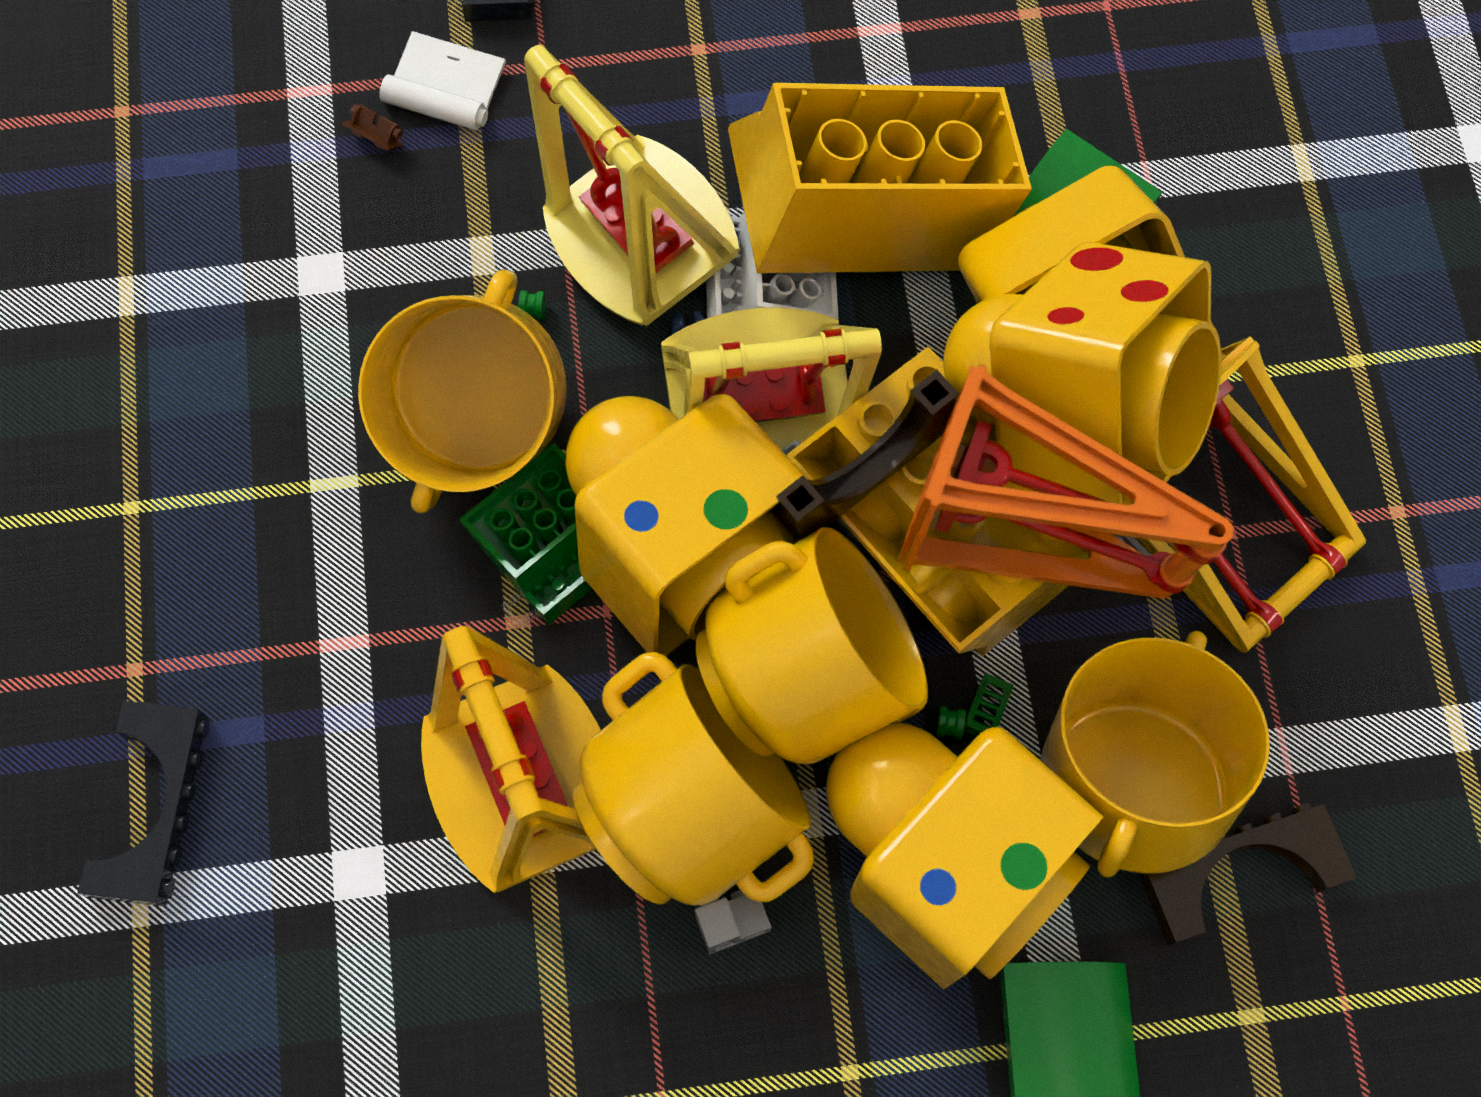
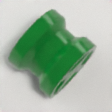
[518,290,546,321]
[935,705,966,741]

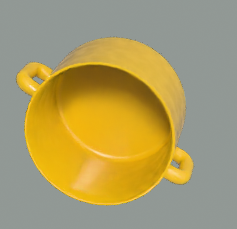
[358,269,567,513]
[696,527,928,765]
[1041,631,1270,877]
[573,652,814,906]

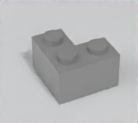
[695,890,772,955]

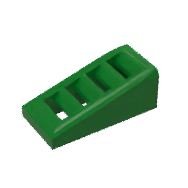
[964,673,1014,737]

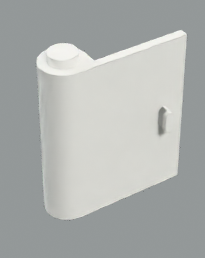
[380,31,506,130]

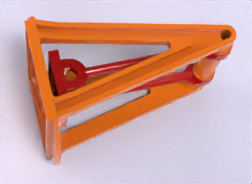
[897,364,1233,599]

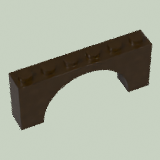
[776,370,959,540]
[1138,802,1357,946]

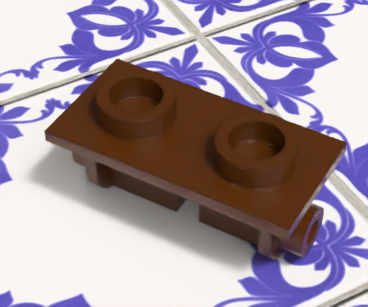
[342,104,404,151]

